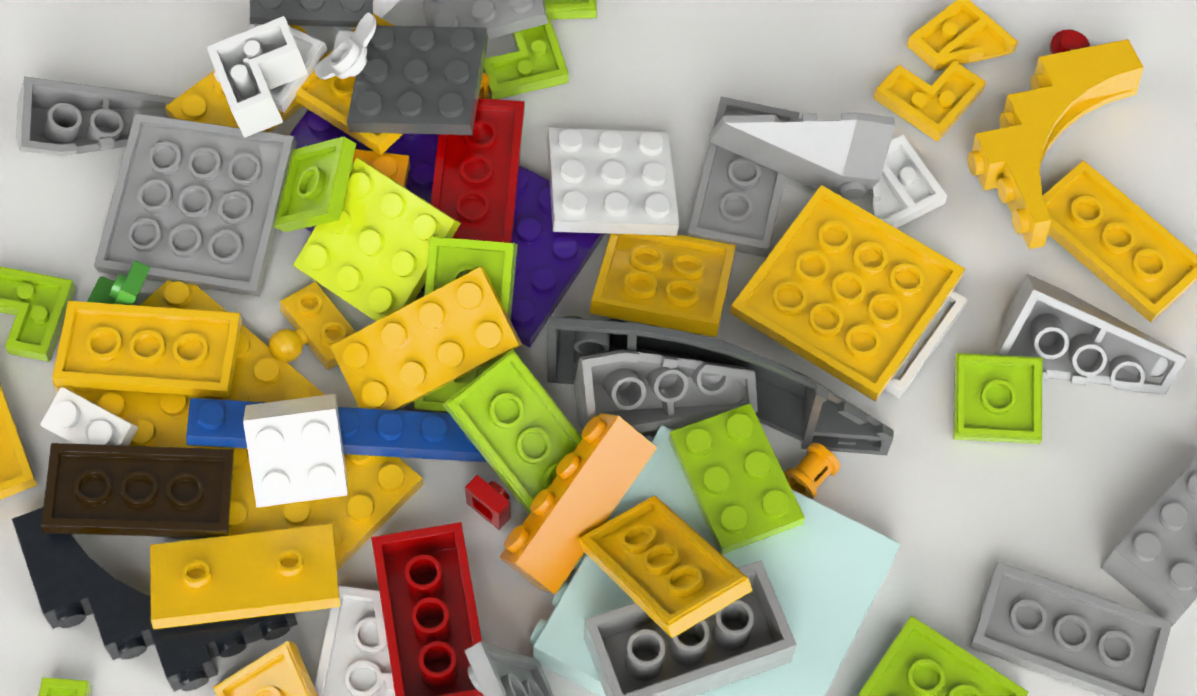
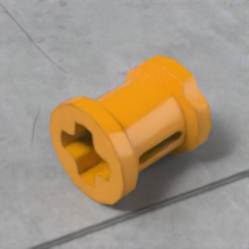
[784,443,840,499]

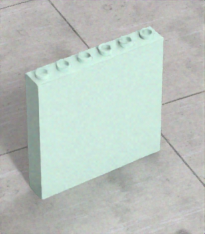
[530,425,901,696]

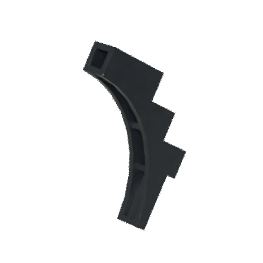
[12,507,298,692]

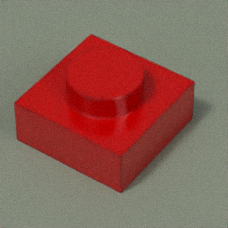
[465,475,511,530]

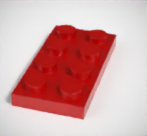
[430,98,525,243]

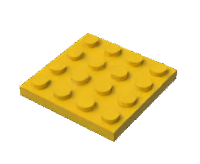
[730,185,965,402]

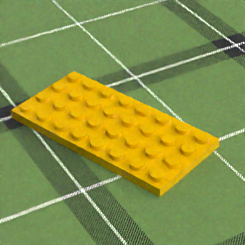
[52,281,424,570]

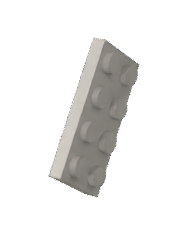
[687,96,800,257]
[970,562,1172,696]

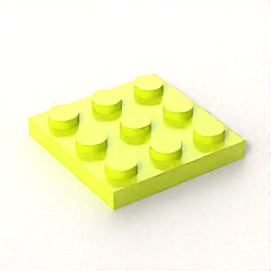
[293,158,461,321]

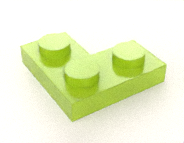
[483,11,569,99]
[0,266,76,362]

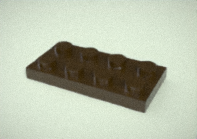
[41,443,234,538]

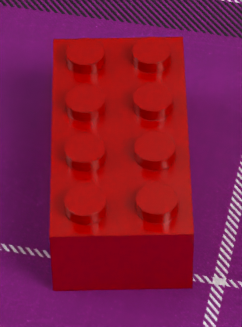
[371,522,483,696]

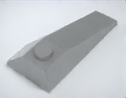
[16,76,176,156]
[994,274,1187,394]

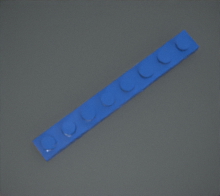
[186,398,487,462]

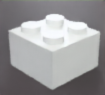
[243,394,348,507]

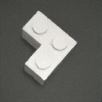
[206,16,309,138]

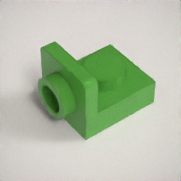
[87,260,151,305]

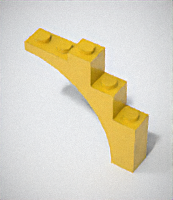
[967,39,1144,249]

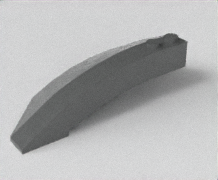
[547,316,894,455]

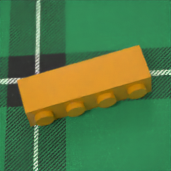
[499,413,657,595]

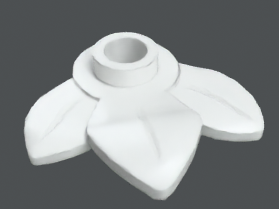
[314,12,376,80]

